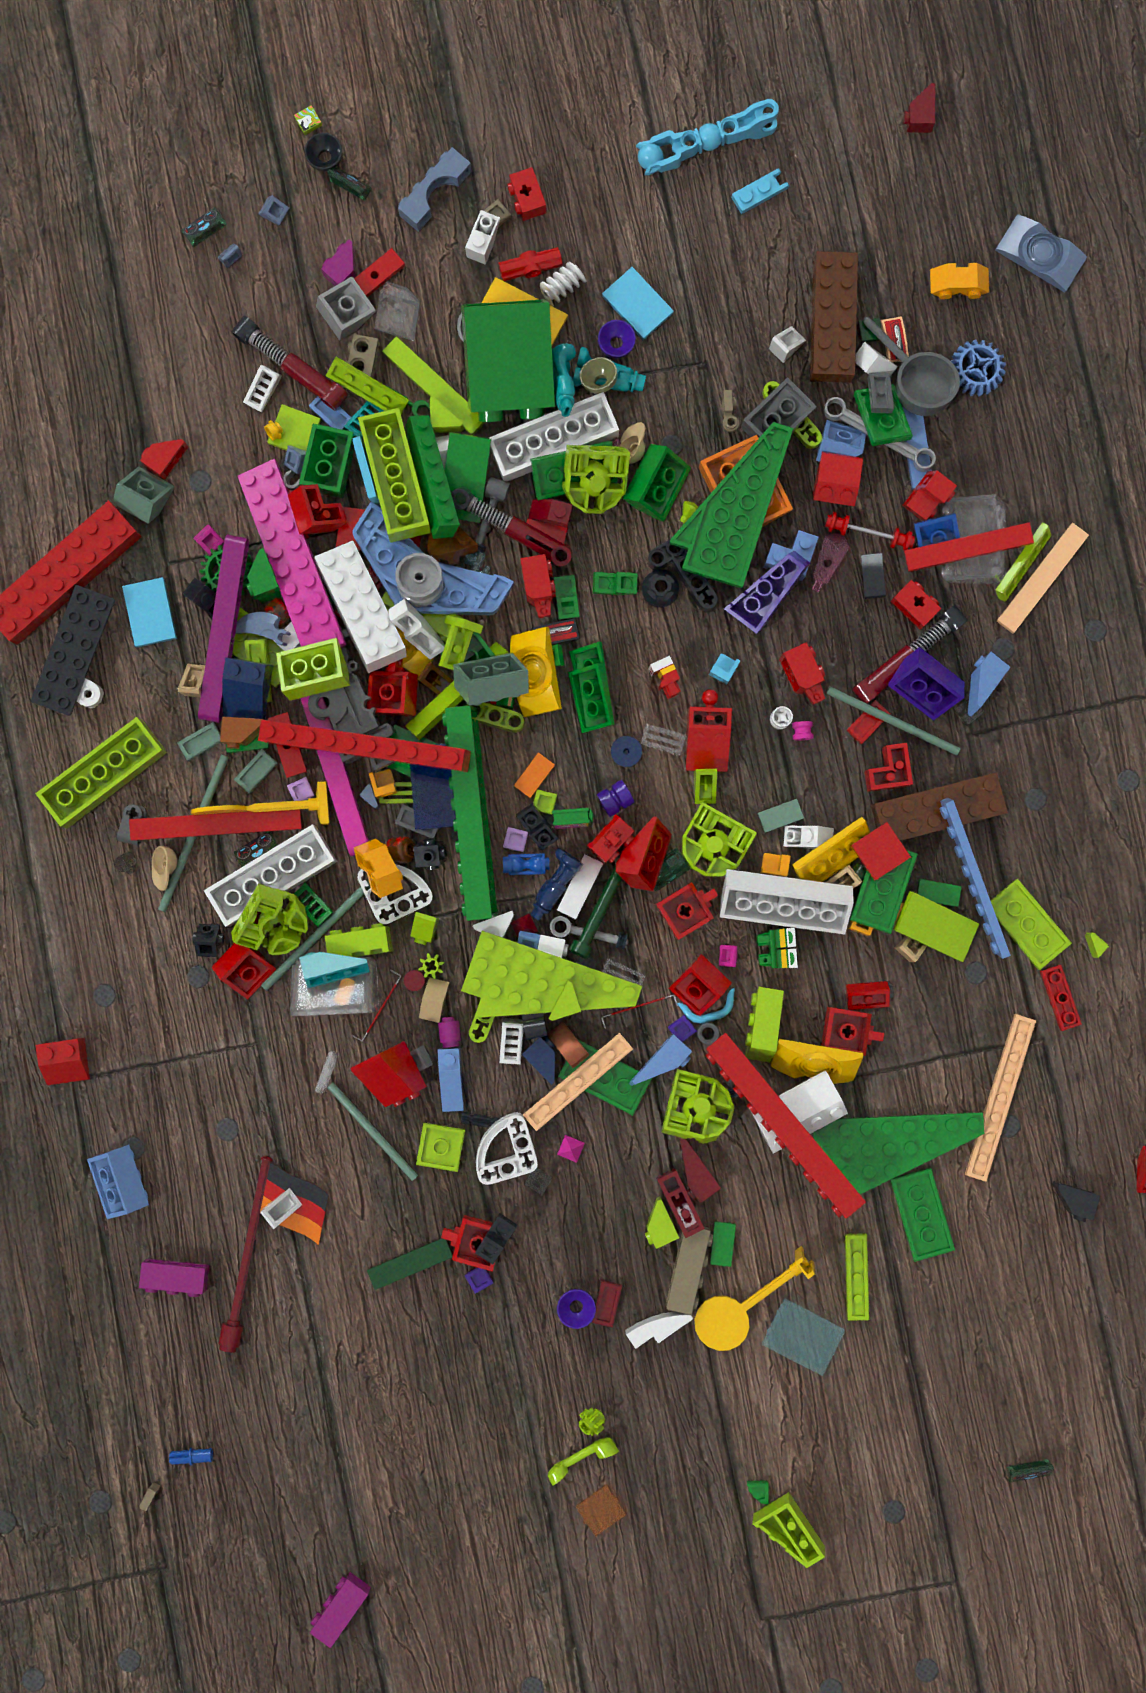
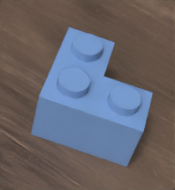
[763,530,818,581]

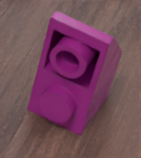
[321,239,356,286]

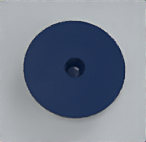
[611,736,642,767]

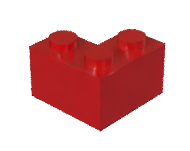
[902,470,957,520]
[288,484,347,535]
[864,743,913,792]

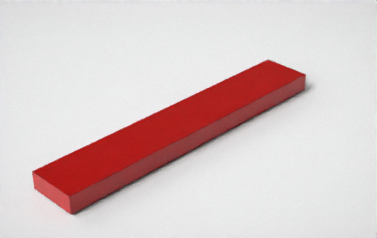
[904,522,1034,572]

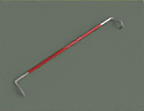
[352,970,401,1041]
[601,995,678,1028]

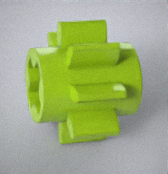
[419,953,445,979]
[579,1408,605,1436]

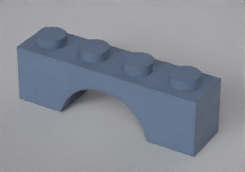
[398,147,472,232]

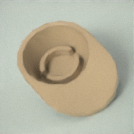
[618,422,645,464]
[152,846,178,891]

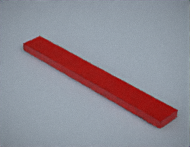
[129,809,301,841]

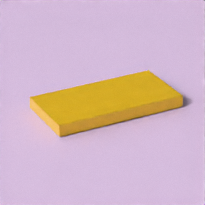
[482,277,568,346]
[792,817,870,882]

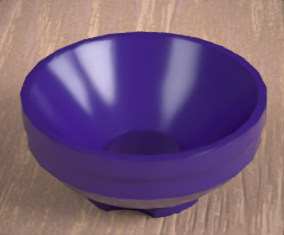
[598,320,636,358]
[557,1289,596,1329]

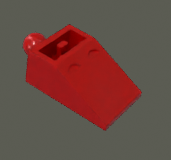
[686,689,732,772]

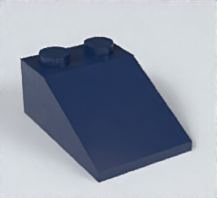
[222,657,273,720]

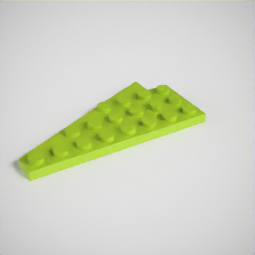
[461,931,642,1018]

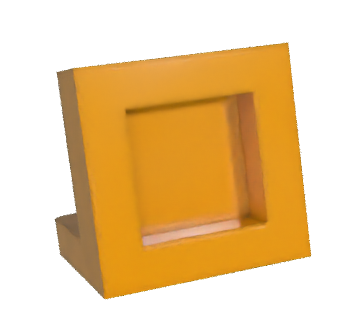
[369,769,398,799]
[760,853,791,877]

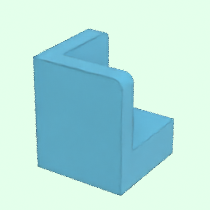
[709,654,740,685]

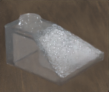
[375,282,421,341]

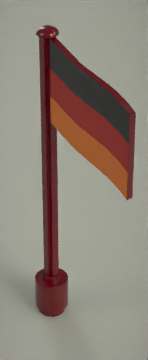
[218,1156,329,1353]

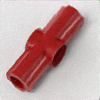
[498,247,562,281]

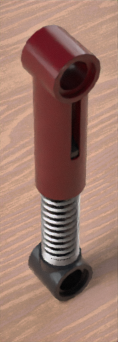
[231,315,349,411]
[451,487,573,566]
[852,605,968,704]

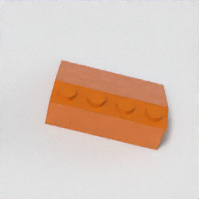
[699,435,793,527]

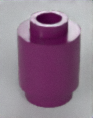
[438,1017,461,1048]

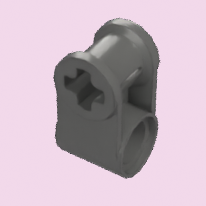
[117,804,147,846]

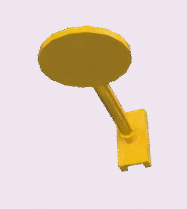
[191,781,329,825]
[694,1246,815,1351]

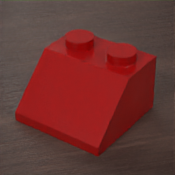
[813,451,863,507]
[211,943,276,1000]
[668,954,732,1016]
[36,1037,90,1085]

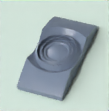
[995,214,1087,293]

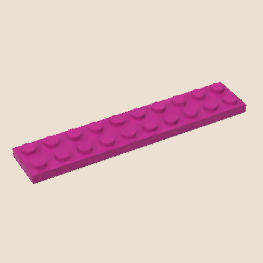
[238,459,346,647]

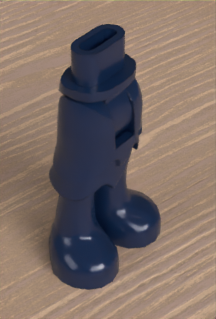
[531,848,583,921]

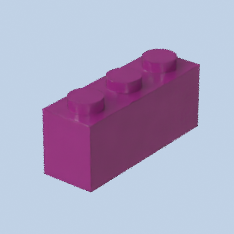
[139,1259,210,1297]
[310,1572,371,1648]

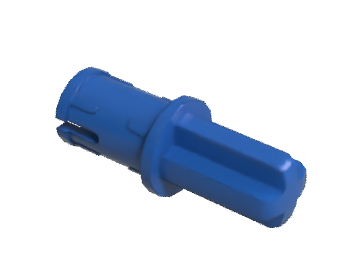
[169,1448,213,1466]

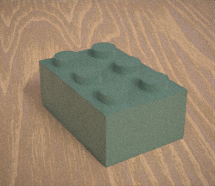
[453,653,529,706]

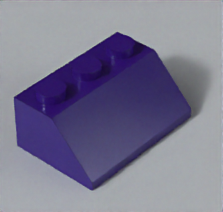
[888,647,965,721]

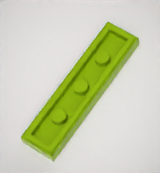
[326,357,409,414]
[996,522,1051,602]
[845,1233,869,1321]

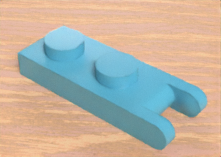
[731,168,790,215]

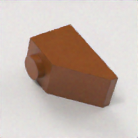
[220,717,264,749]

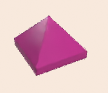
[719,945,738,967]
[557,1135,585,1163]

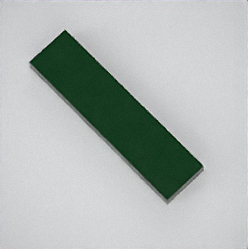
[367,1238,453,1290]

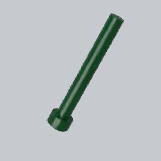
[569,855,622,959]

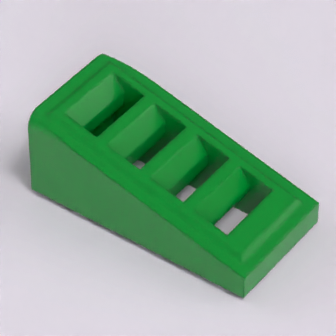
[294,882,334,927]

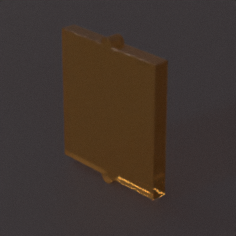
[576,1484,626,1536]

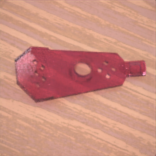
[812,533,849,593]

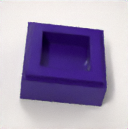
[668,1014,697,1043]
[464,1267,494,1294]

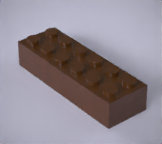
[810,251,858,383]
[871,772,1008,841]

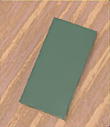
[177,722,222,761]
[234,749,278,794]
[757,799,804,833]

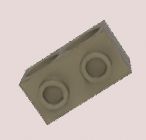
[345,334,380,379]

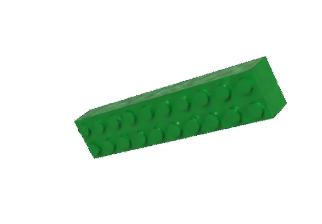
[442,705,498,921]

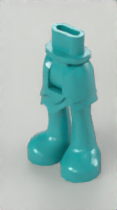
[552,343,576,417]
[573,347,646,392]

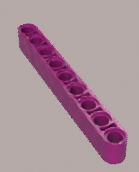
[198,534,249,723]

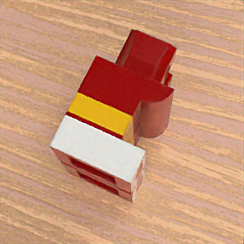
[648,656,681,700]

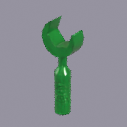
[387,386,430,416]

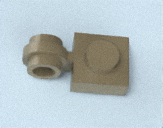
[722,390,739,432]

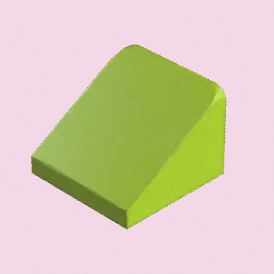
[1085,932,1109,958]

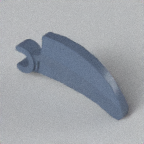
[236,612,291,646]

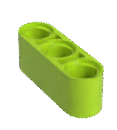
[466,702,525,733]

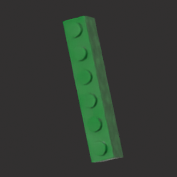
[404,415,460,539]

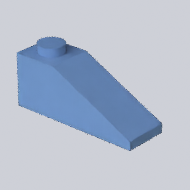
[968,652,1010,716]
[629,1034,692,1086]
[438,1047,464,1112]

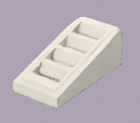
[243,365,282,412]
[499,1018,523,1064]

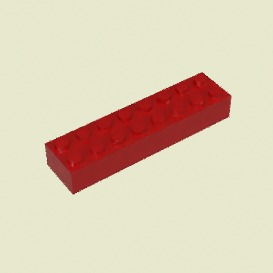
[0,500,142,645]

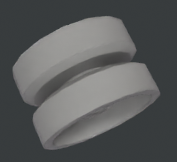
[395,553,444,607]

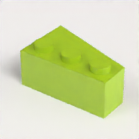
[325,923,393,957]
[745,987,784,1063]
[752,1492,825,1568]

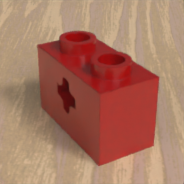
[507,167,546,221]
[890,580,941,630]

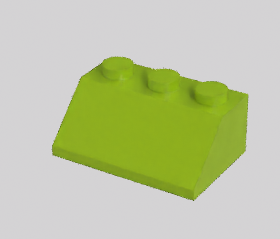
[276,638,350,701]

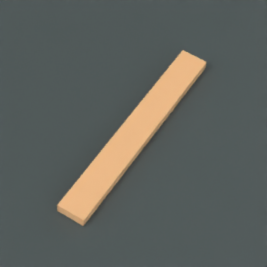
[965,1014,1036,1182]

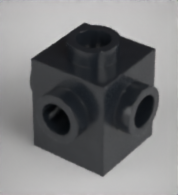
[413,838,447,870]
[192,924,225,957]

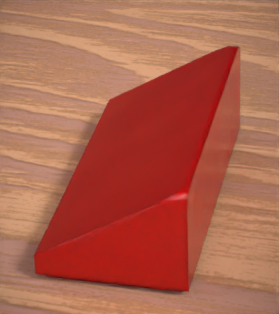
[846,981,890,1010]

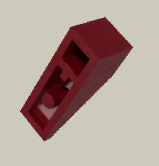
[679,1137,721,1203]
[656,1168,705,1238]

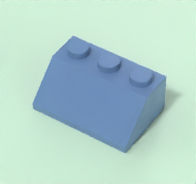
[87,1145,149,1219]

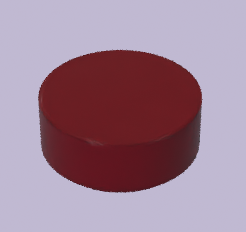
[404,970,425,991]

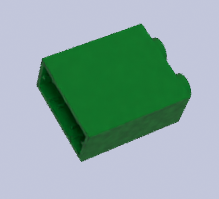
[461,299,555,422]

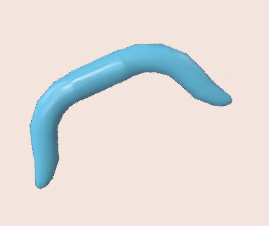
[677,988,735,1024]

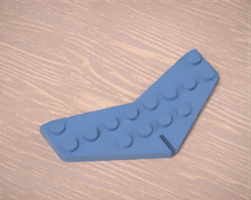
[353,502,514,615]

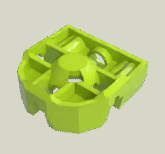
[562,445,630,514]
[682,802,757,877]
[231,883,308,955]
[661,1069,734,1144]

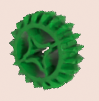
[199,545,254,596]

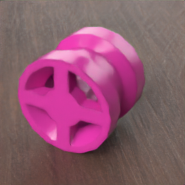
[792,721,814,741]

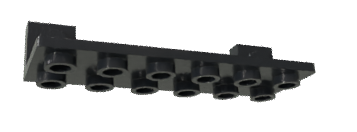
[30,585,115,716]

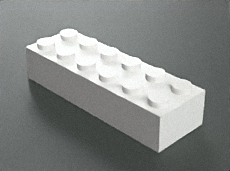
[489,392,619,482]
[315,541,407,673]
[204,824,338,927]
[720,869,854,934]

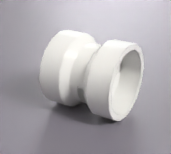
[770,706,793,729]

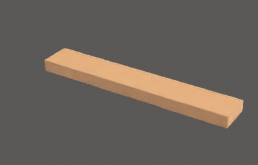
[997,523,1089,634]
[523,1033,633,1131]

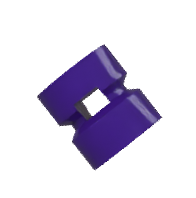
[596,780,635,818]

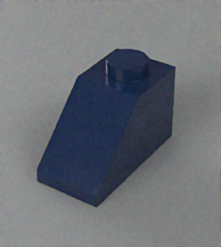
[522,1036,555,1085]

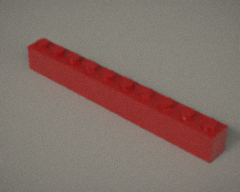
[258,720,471,773]
[705,1033,866,1219]

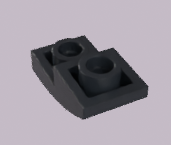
[861,553,886,599]
[516,802,559,850]

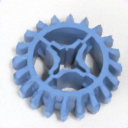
[951,339,1006,397]

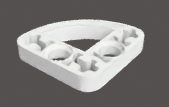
[357,864,433,924]
[476,1112,538,1185]

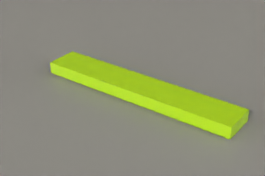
[382,336,486,436]
[405,642,509,740]

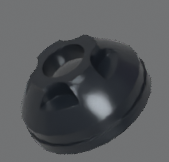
[305,132,342,172]
[642,570,679,608]

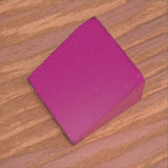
[193,525,224,555]

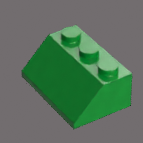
[299,423,356,499]
[622,444,691,522]

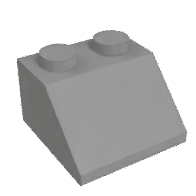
[316,277,376,340]

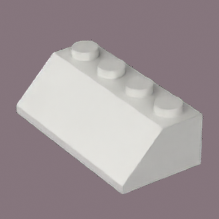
[752,1070,848,1154]

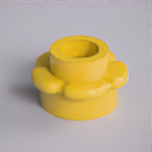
[264,420,283,441]

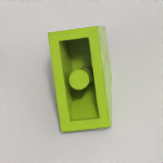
[411,912,439,945]
[645,1196,679,1249]

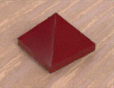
[511,914,538,937]

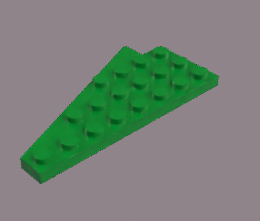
[669,422,793,589]
[813,1112,984,1194]

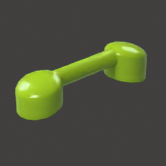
[547,1437,619,1486]

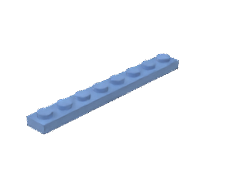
[940,798,1011,959]

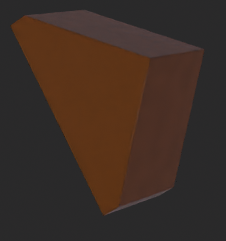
[417,662,453,695]

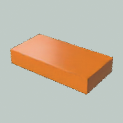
[514,752,555,799]

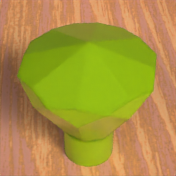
[680,501,698,523]

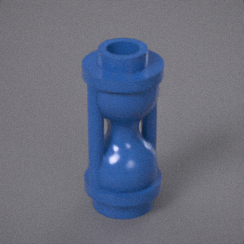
[503,853,549,875]

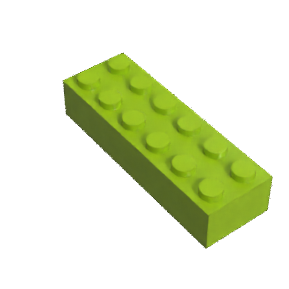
[358,408,431,543]
[35,717,168,829]

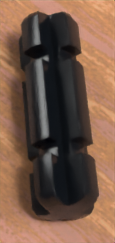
[461,1112,500,1128]

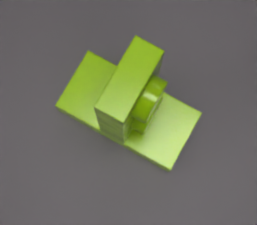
[439,615,483,670]

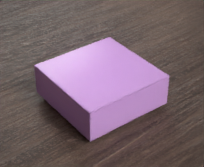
[287,777,315,801]
[503,827,528,852]

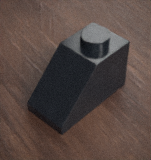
[1053,1181,1100,1222]

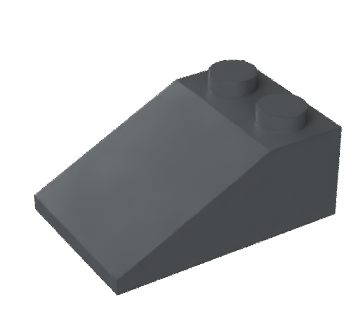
[741,377,817,438]

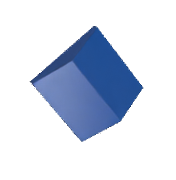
[914,513,960,548]

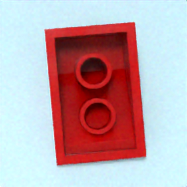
[616,817,672,891]

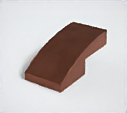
[547,1022,589,1068]

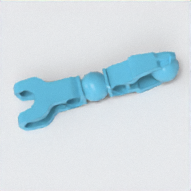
[636,99,779,176]

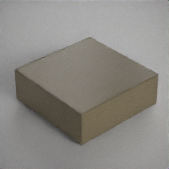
[483,199,511,227]
[139,1482,161,1512]

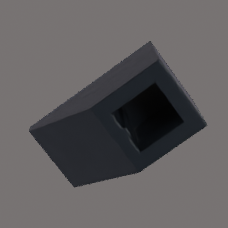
[182,578,216,617]

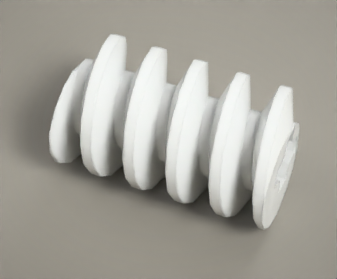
[540,262,587,306]

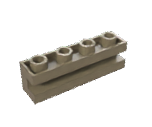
[665,1227,713,1315]

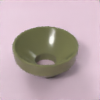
[580,357,618,393]

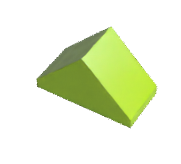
[430,395,464,433]
[694,769,717,804]
[549,979,581,1021]

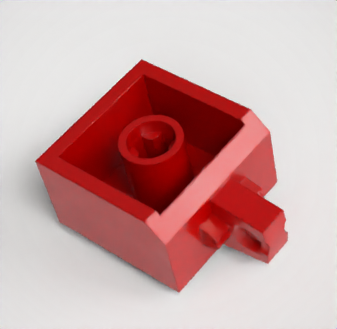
[520,554,556,618]
[779,642,825,705]
[367,659,418,716]
[587,814,635,864]
[655,882,718,940]
[821,1007,884,1056]
[441,1215,496,1272]

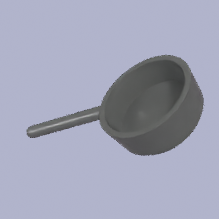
[863,317,960,416]

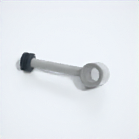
[550,916,628,950]

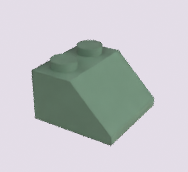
[112,467,174,524]

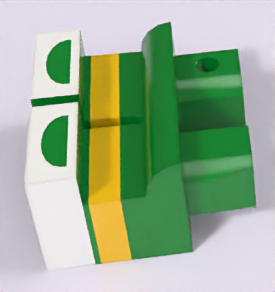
[757,928,798,968]

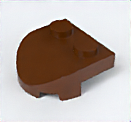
[427,527,478,564]

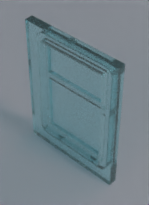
[761,1298,845,1376]

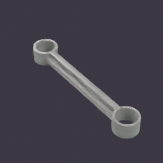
[824,397,936,472]

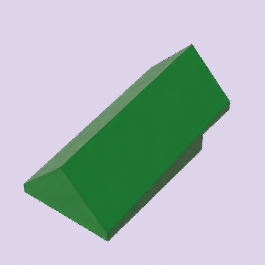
[568,642,614,733]

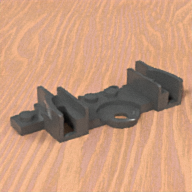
[295,629,396,771]

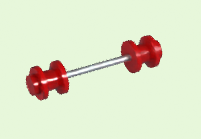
[825,511,915,551]

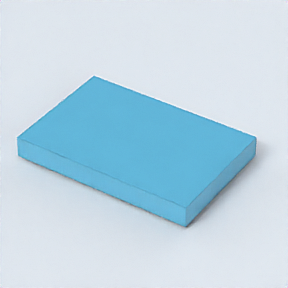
[602,267,674,340]
[352,436,381,507]
[122,577,177,648]

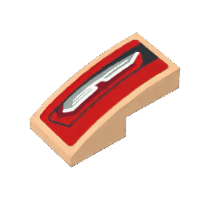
[881,316,909,362]

